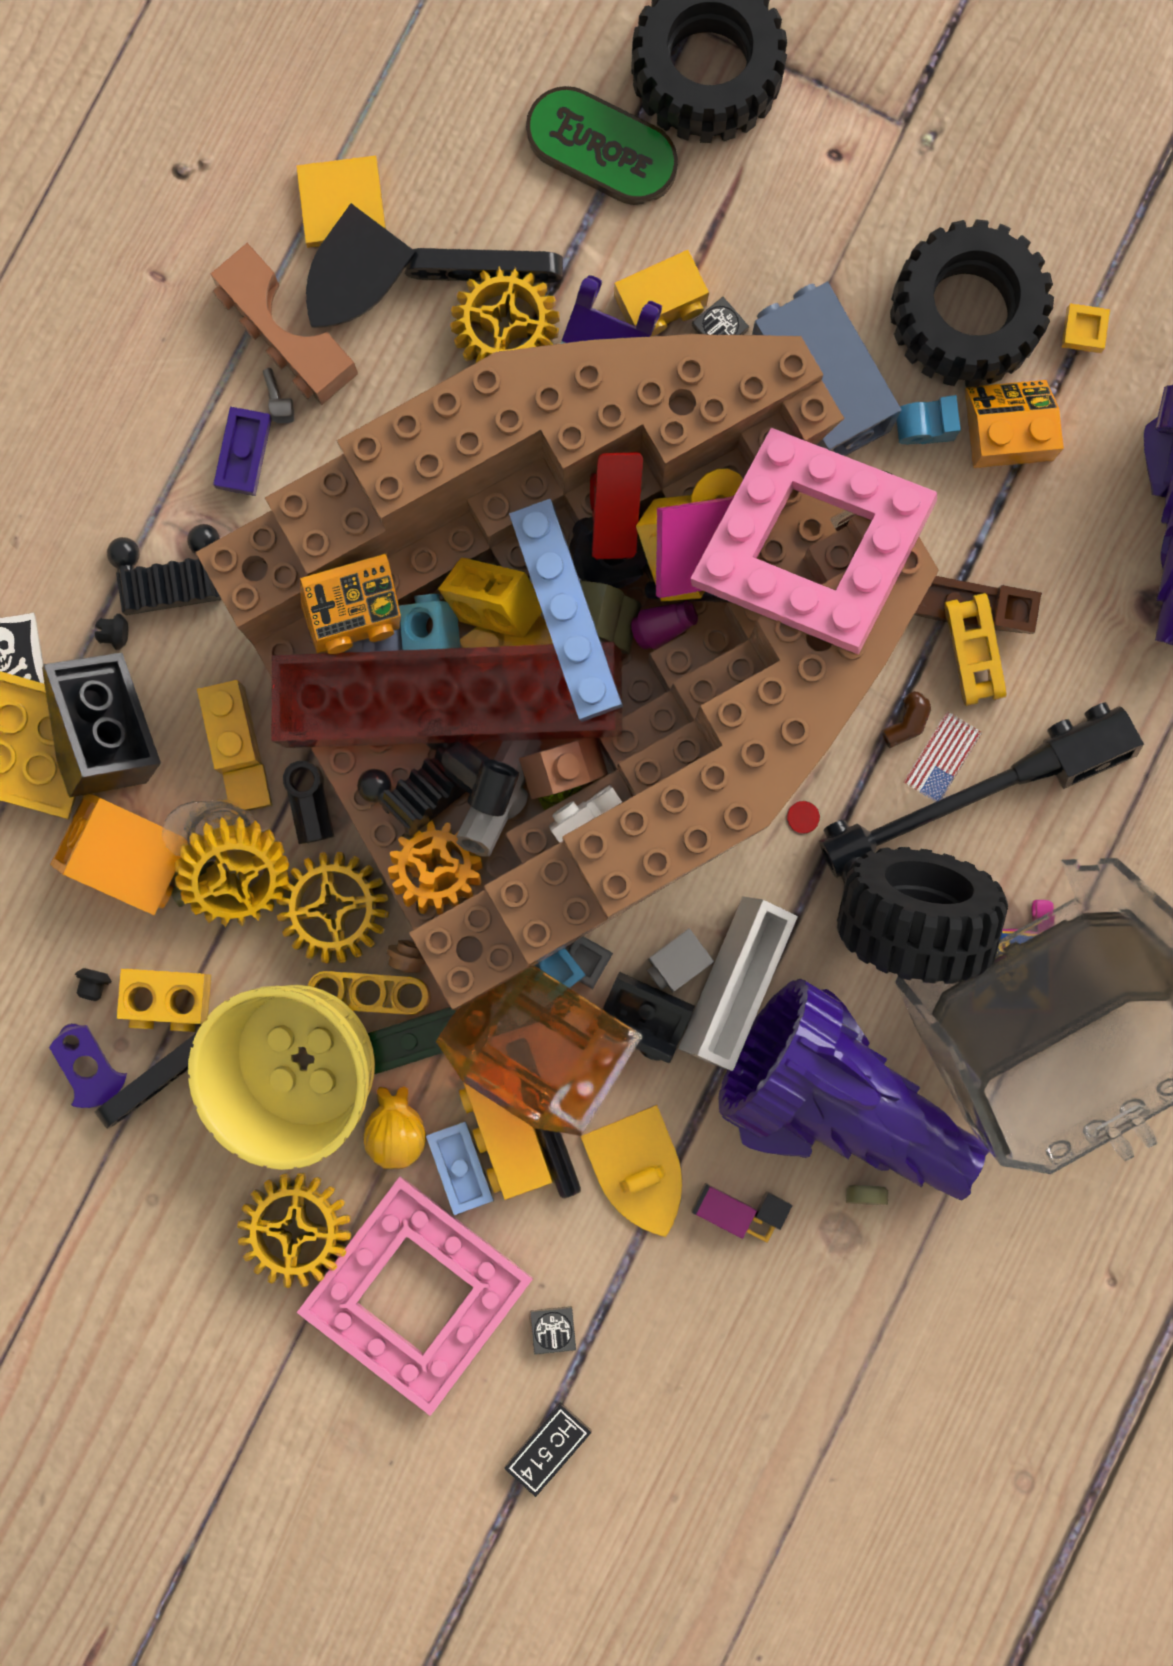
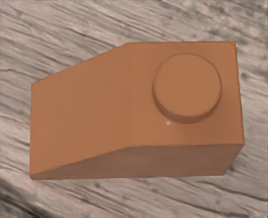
[519,734,608,799]

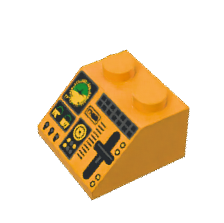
[965,380,1064,468]
[300,554,401,654]

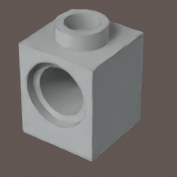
[647,928,714,992]

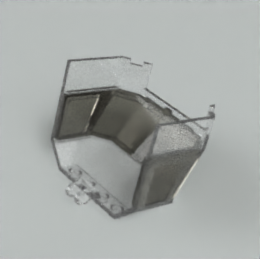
[895,858,1173,1174]

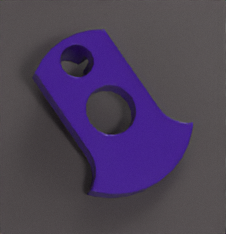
[49,1023,127,1108]

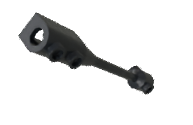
[819,702,1144,884]

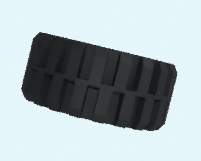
[631,0,787,143]
[890,219,1054,388]
[837,847,1008,984]

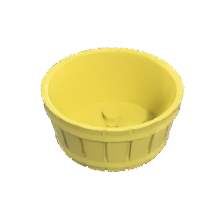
[188,985,375,1170]

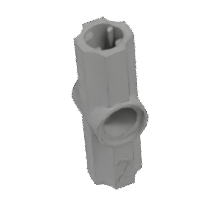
[456,728,542,856]

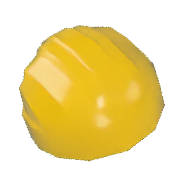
[363,1086,426,1169]

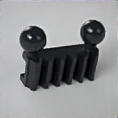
[107,524,222,616]
[357,717,466,837]

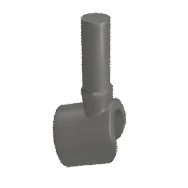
[263,368,294,423]

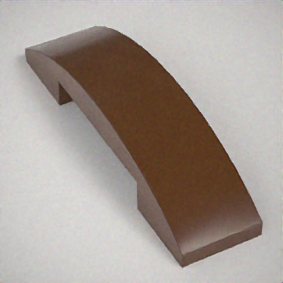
[914,576,1042,634]

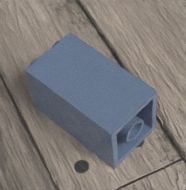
[752,281,901,456]

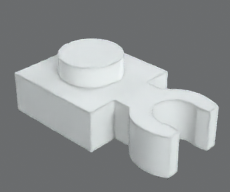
[549,785,622,843]

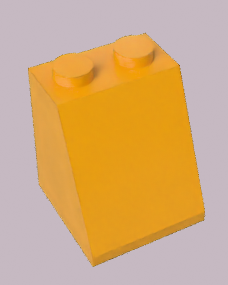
[50,794,190,915]

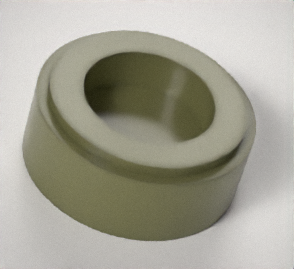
[846,1185,888,1205]

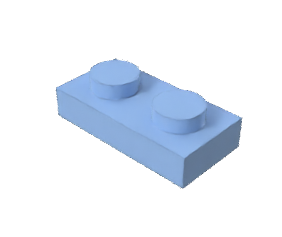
[426,1121,494,1215]

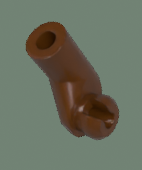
[881,691,931,748]

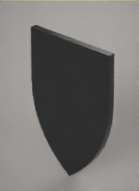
[306,203,416,328]

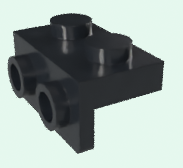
[594,972,695,1063]

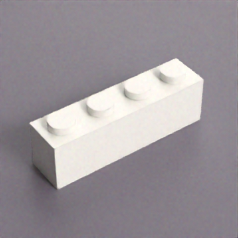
[678,897,798,1071]

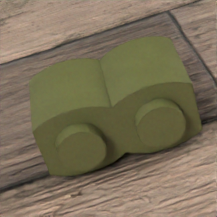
[580,580,641,659]

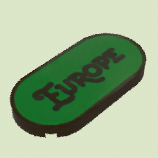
[526,86,678,205]

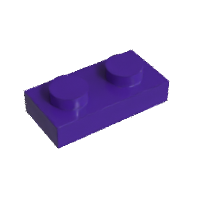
[213,406,272,496]

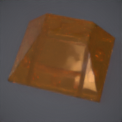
[436,966,643,1136]

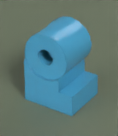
[896,395,961,445]

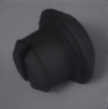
[95,614,128,650]
[75,968,112,1001]

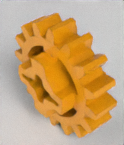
[388,821,483,915]

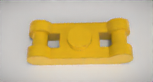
[944,593,1007,706]

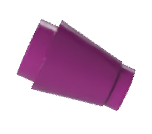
[631,600,698,650]

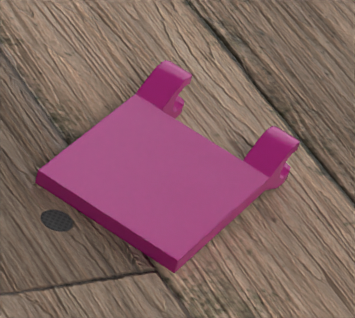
[656,495,735,598]

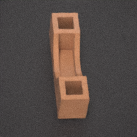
[211,242,358,405]

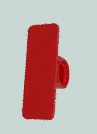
[590,452,643,559]

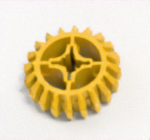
[450,266,560,363]
[175,816,289,928]
[277,852,389,964]
[237,1173,352,1288]

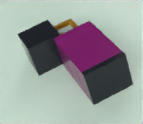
[691,1183,793,1243]

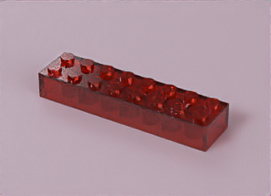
[271,642,623,748]

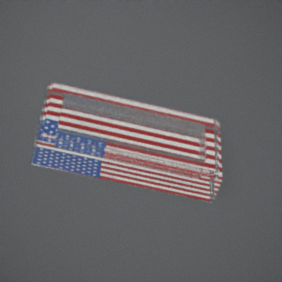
[903,711,982,802]

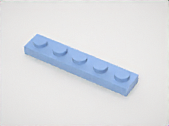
[509,499,623,722]

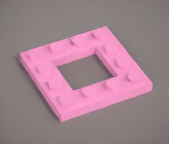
[691,428,937,655]
[297,1176,533,1416]

